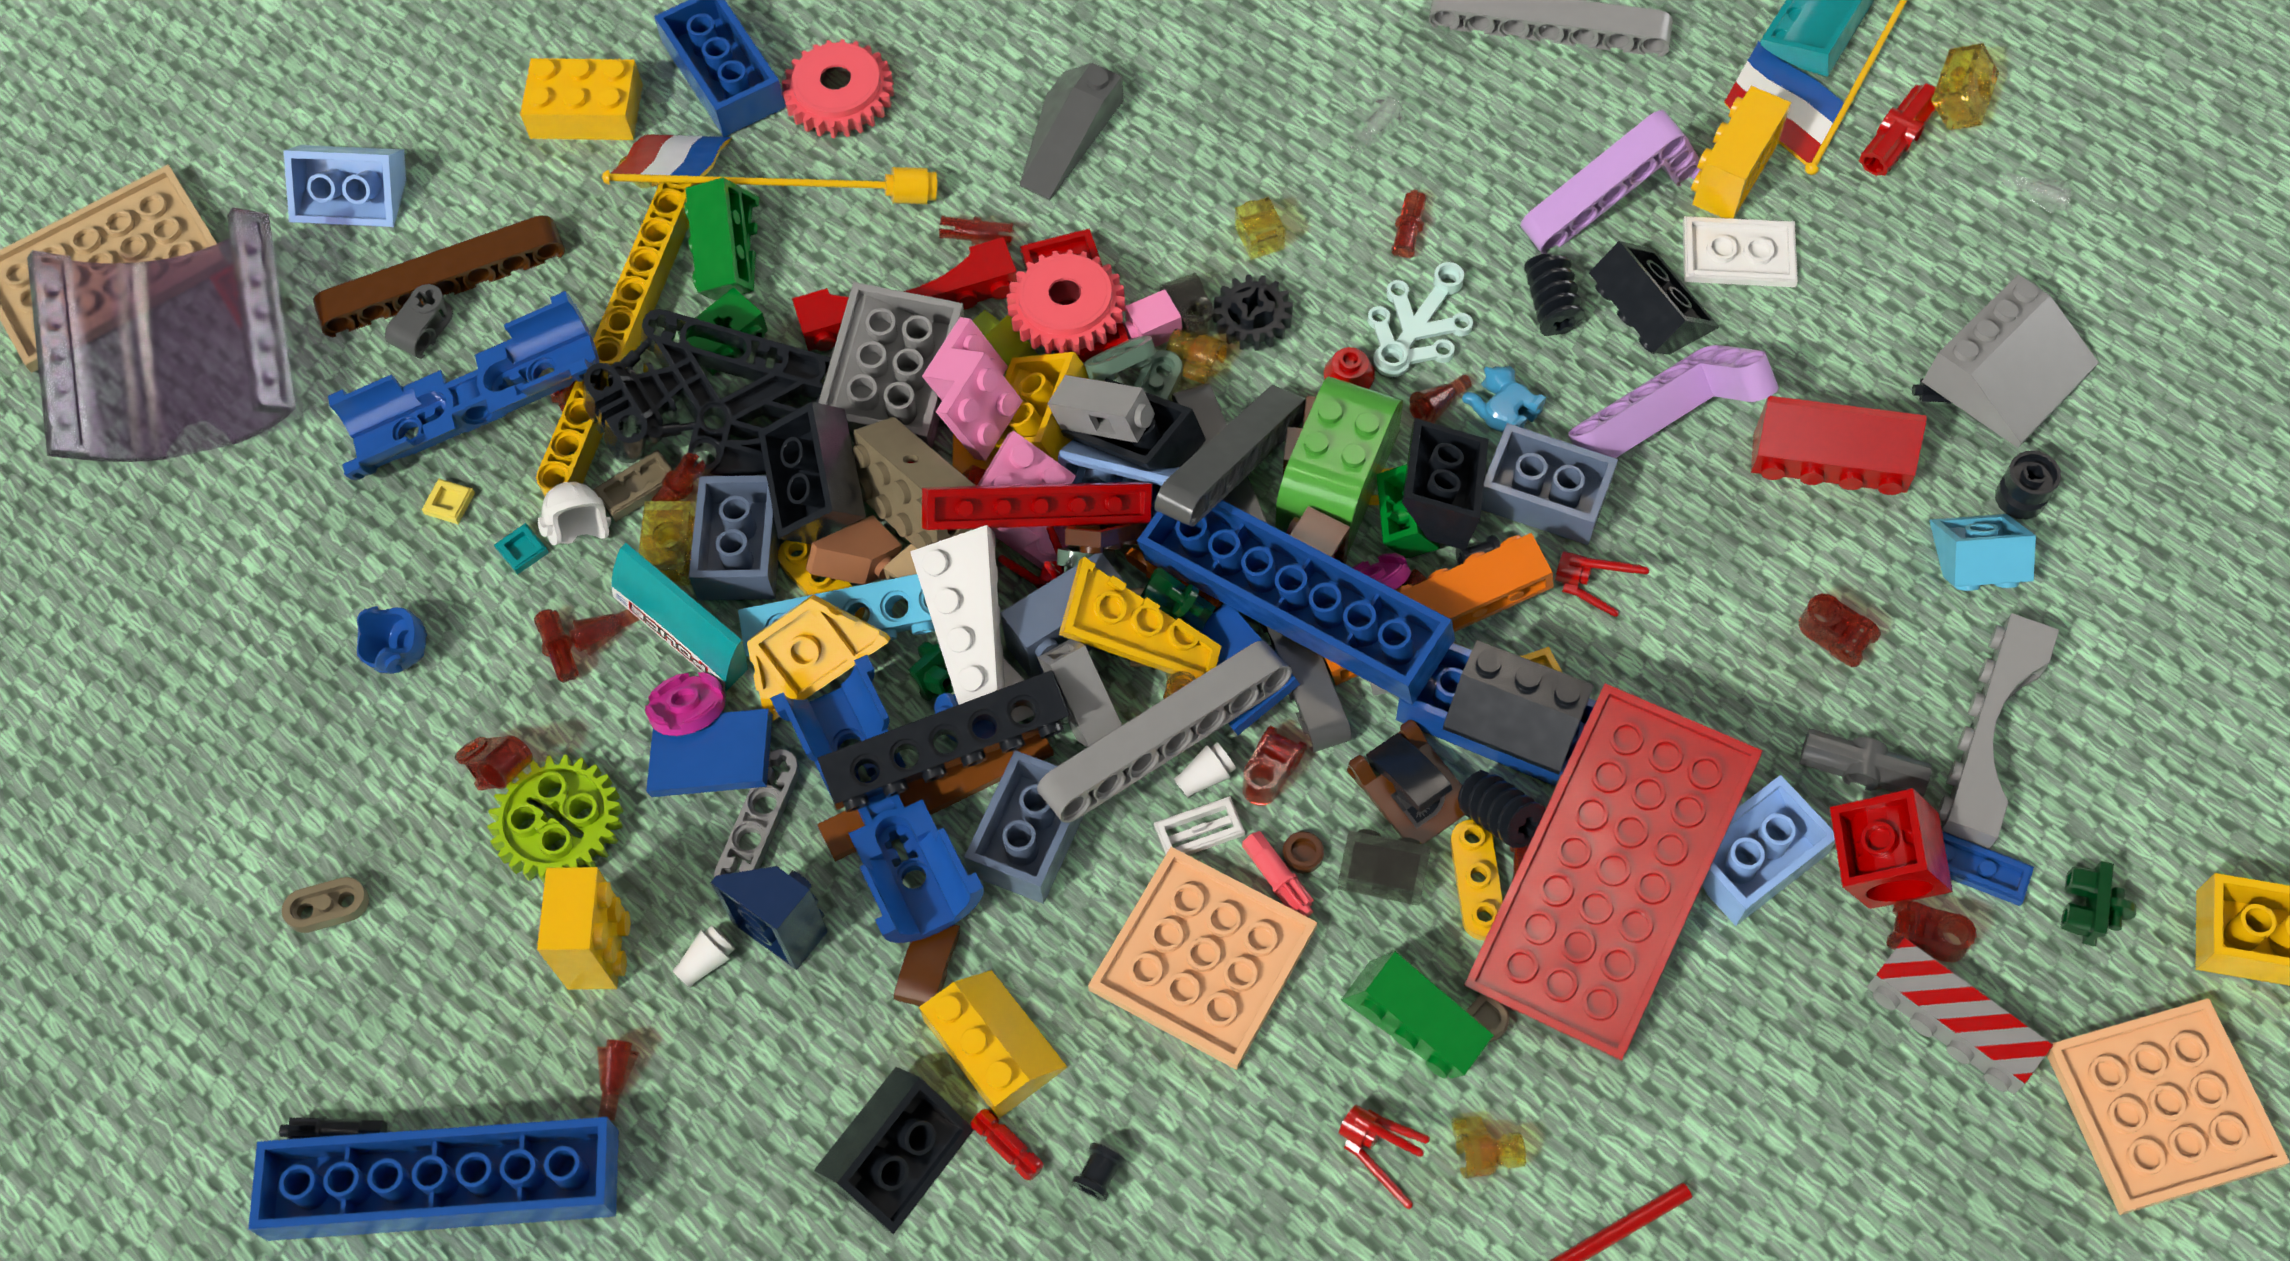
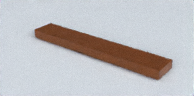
[817,734,1054,862]

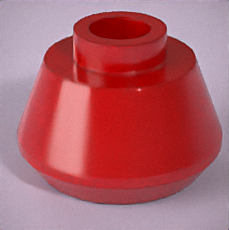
[1324,347,1375,389]

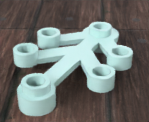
[1368,262,1473,377]

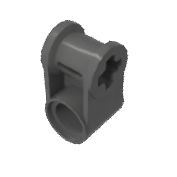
[385,284,453,358]

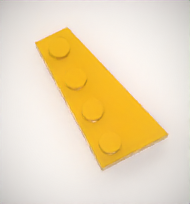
[1059,557,1221,681]

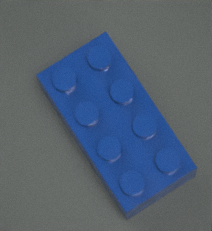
[654,0,786,137]

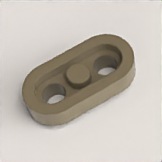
[282,877,369,933]

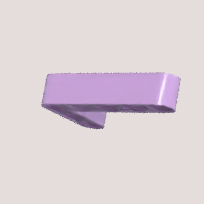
[1521,110,1701,254]
[1569,345,1779,458]

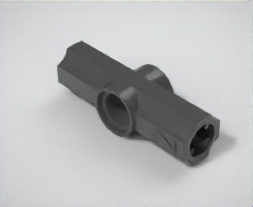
[1799,728,1932,797]

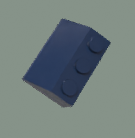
[711,866,828,970]

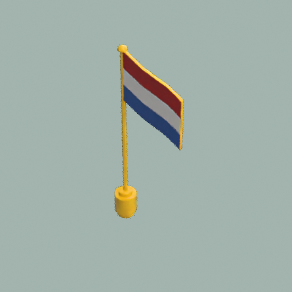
[1724,0,1908,175]
[602,134,937,204]

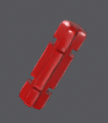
[970,1109,1044,1180]

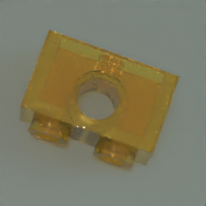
[1931,43,1999,130]
[639,501,695,586]

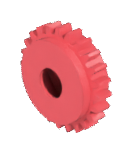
[782,39,894,138]
[1007,250,1125,355]

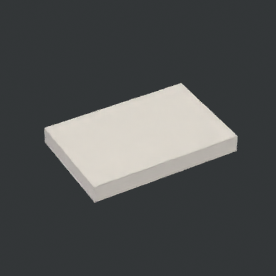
[1683,216,1798,287]

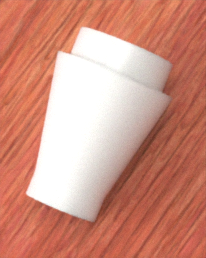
[1173,742,1236,798]
[672,925,735,988]

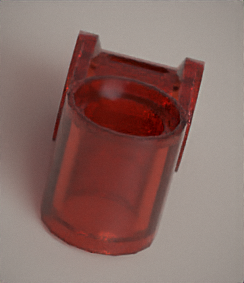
[1798,593,1881,667]
[1242,725,1307,806]
[455,735,533,791]
[1886,900,1976,963]

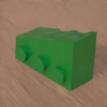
[684,177,759,300]
[1341,951,1494,1079]

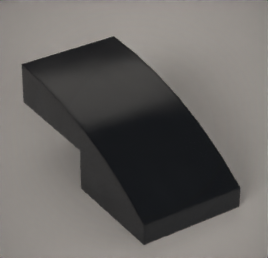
[1366,733,1453,812]

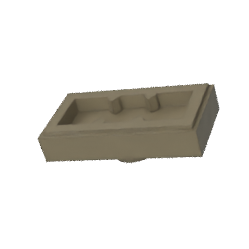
[593,449,680,522]

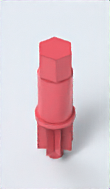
[1242,831,1314,917]

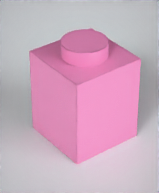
[1123,289,1182,347]

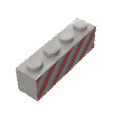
[1867,938,2053,1095]

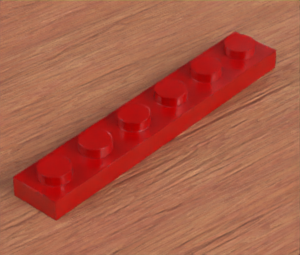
[922,482,1152,530]

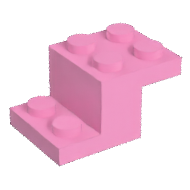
[922,317,1023,461]
[977,431,1076,569]

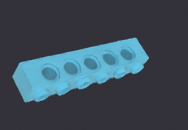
[738,574,935,658]

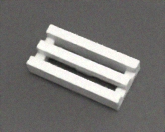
[1154,796,1245,855]

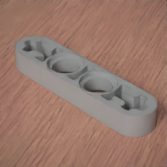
[714,749,800,877]

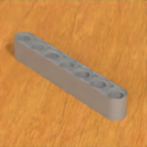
[1429,0,1673,57]
[1037,640,1292,823]

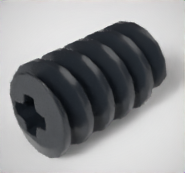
[1524,254,1585,336]
[1458,770,1546,848]

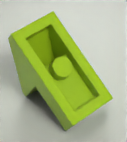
[972,310,1038,374]

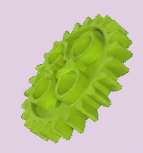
[487,754,624,883]

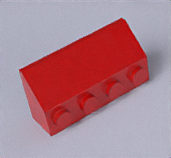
[1751,396,1927,495]

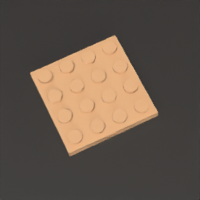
[1088,847,1317,1070]
[2047,998,2290,1215]

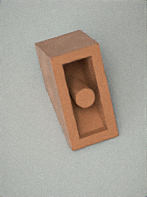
[806,515,902,585]

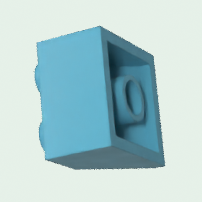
[1930,514,2036,591]

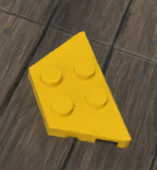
[747,594,891,721]

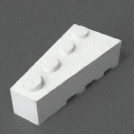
[910,525,1005,705]

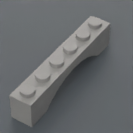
[1937,613,2059,849]

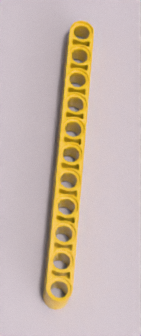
[536,182,699,497]

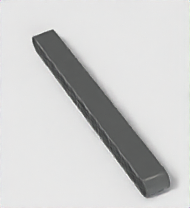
[1172,383,1352,753]

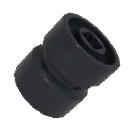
[1995,451,2061,520]

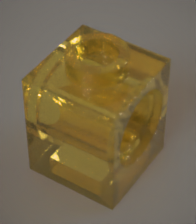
[1235,197,1285,260]

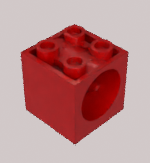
[1830,788,1953,908]

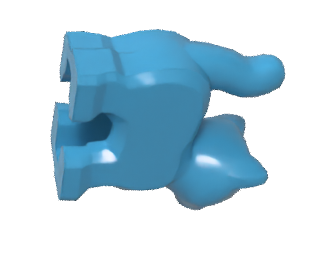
[1462,366,1546,432]

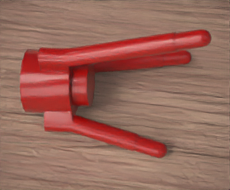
[998,526,1064,589]
[1555,551,1650,617]
[1338,1104,1430,1209]

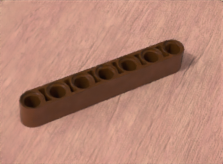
[313,215,565,337]

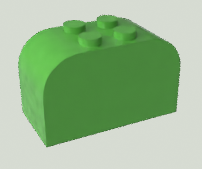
[1275,376,1403,556]

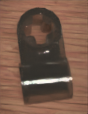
[1159,272,1214,345]

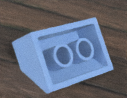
[283,145,406,227]
[1058,440,1180,517]
[1703,775,1835,926]

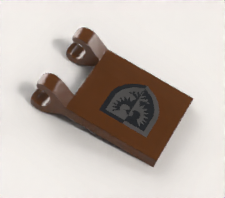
[1347,720,1465,852]

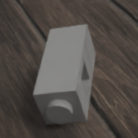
[1048,375,1155,443]
[1037,639,1122,747]

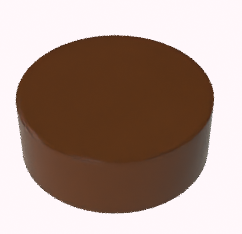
[1283,831,1324,874]

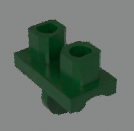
[1141,567,1216,633]
[908,641,954,701]
[2061,861,2137,946]

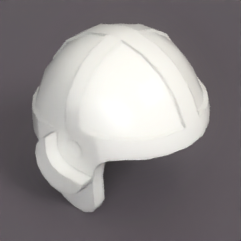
[538,481,611,545]

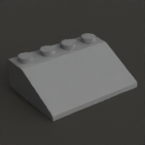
[1922,274,2099,448]
[819,282,964,448]

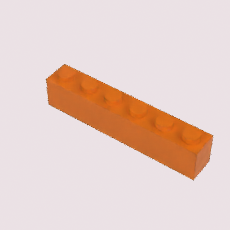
[1322,533,1554,686]

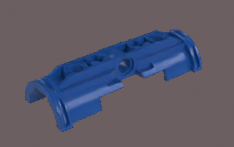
[328,291,600,481]
[770,655,984,943]

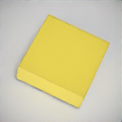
[422,478,475,524]

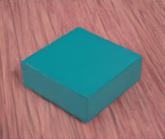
[494,523,549,575]

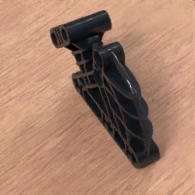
[583,309,831,478]

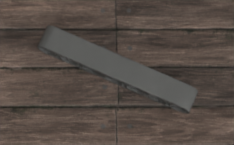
[1155,385,1306,527]

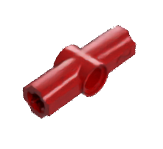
[1859,83,1942,176]

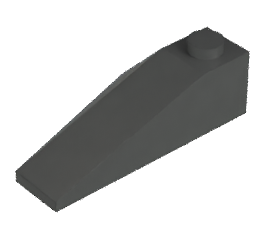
[1020,63,1124,200]

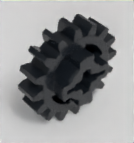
[1213,274,1293,351]

